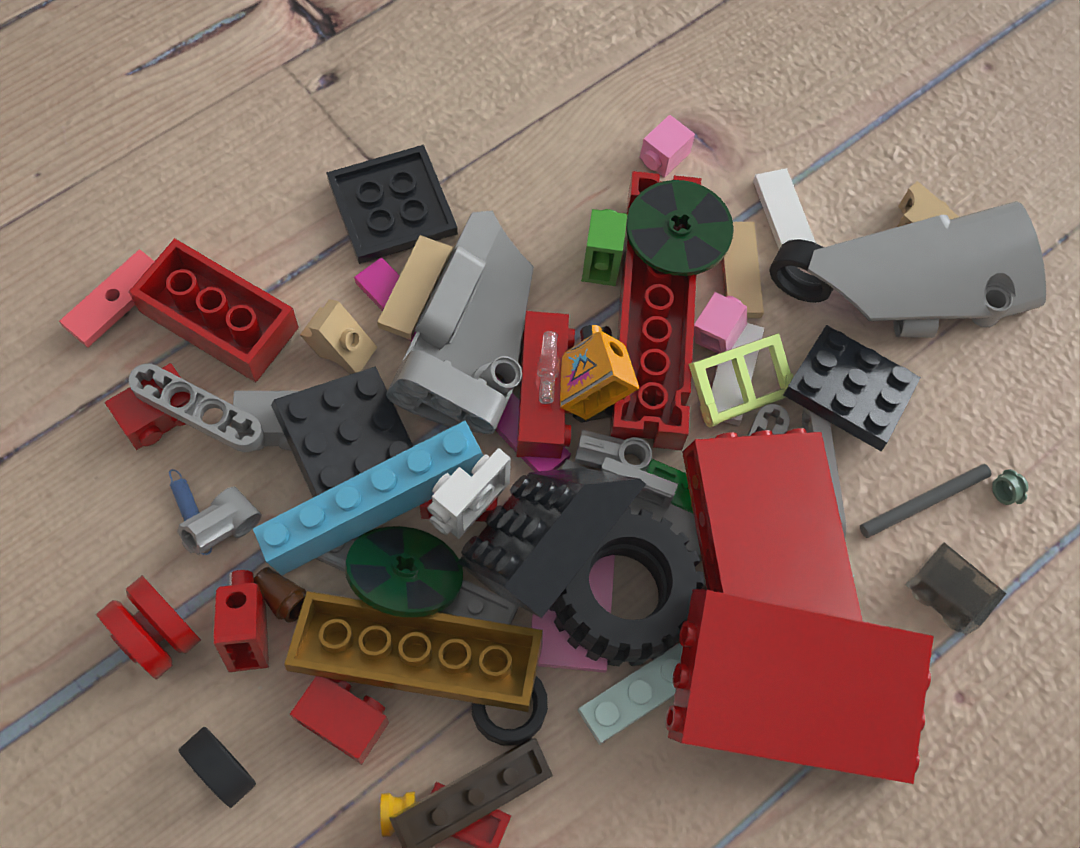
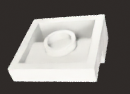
[427,448,511,539]

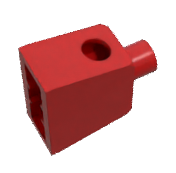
[214,570,269,672]

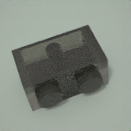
[905,542,1007,635]

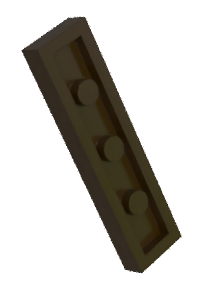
[389,738,553,848]

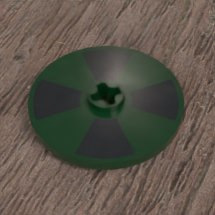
[626,180,734,276]
[345,526,463,618]

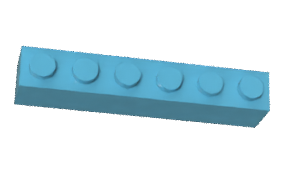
[253,420,484,575]

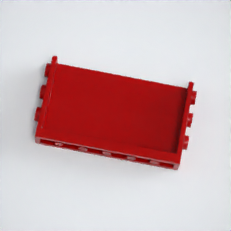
[682,428,863,621]
[666,589,934,784]

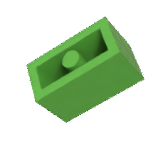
[581,209,628,286]

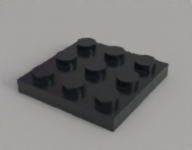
[326,144,458,264]
[783,325,921,451]
[271,366,414,497]

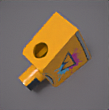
[560,325,639,420]

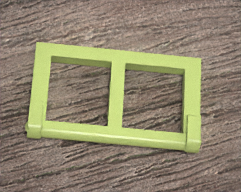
[689,333,794,428]

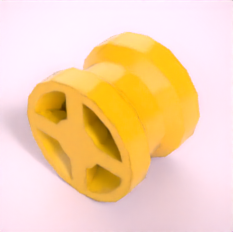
[380,792,416,837]

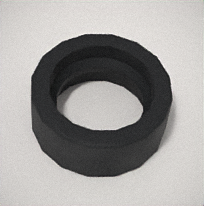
[769,239,833,303]
[472,676,548,746]
[178,727,256,808]

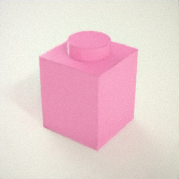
[640,115,695,178]
[694,292,747,354]

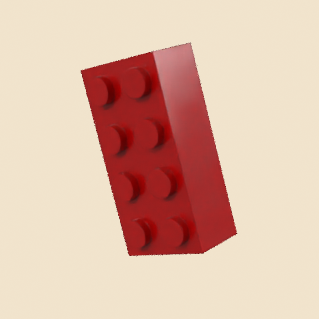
[129,238,299,383]

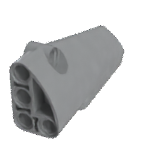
[807,202,1046,328]
[386,211,534,434]

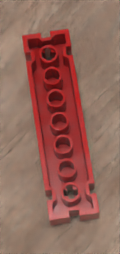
[609,171,702,451]

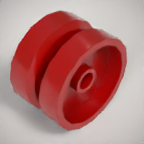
[96,575,201,680]

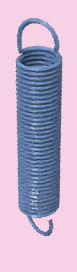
[169,469,212,555]

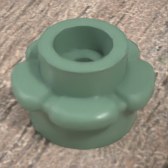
[992,469,1028,505]

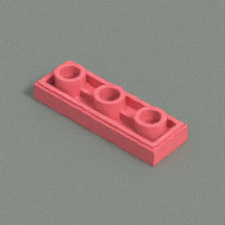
[59,249,154,348]

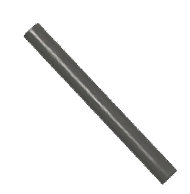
[860,464,992,538]

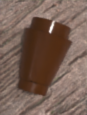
[254,567,306,623]

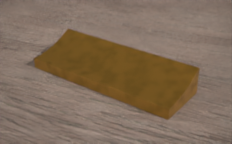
[284,591,543,712]

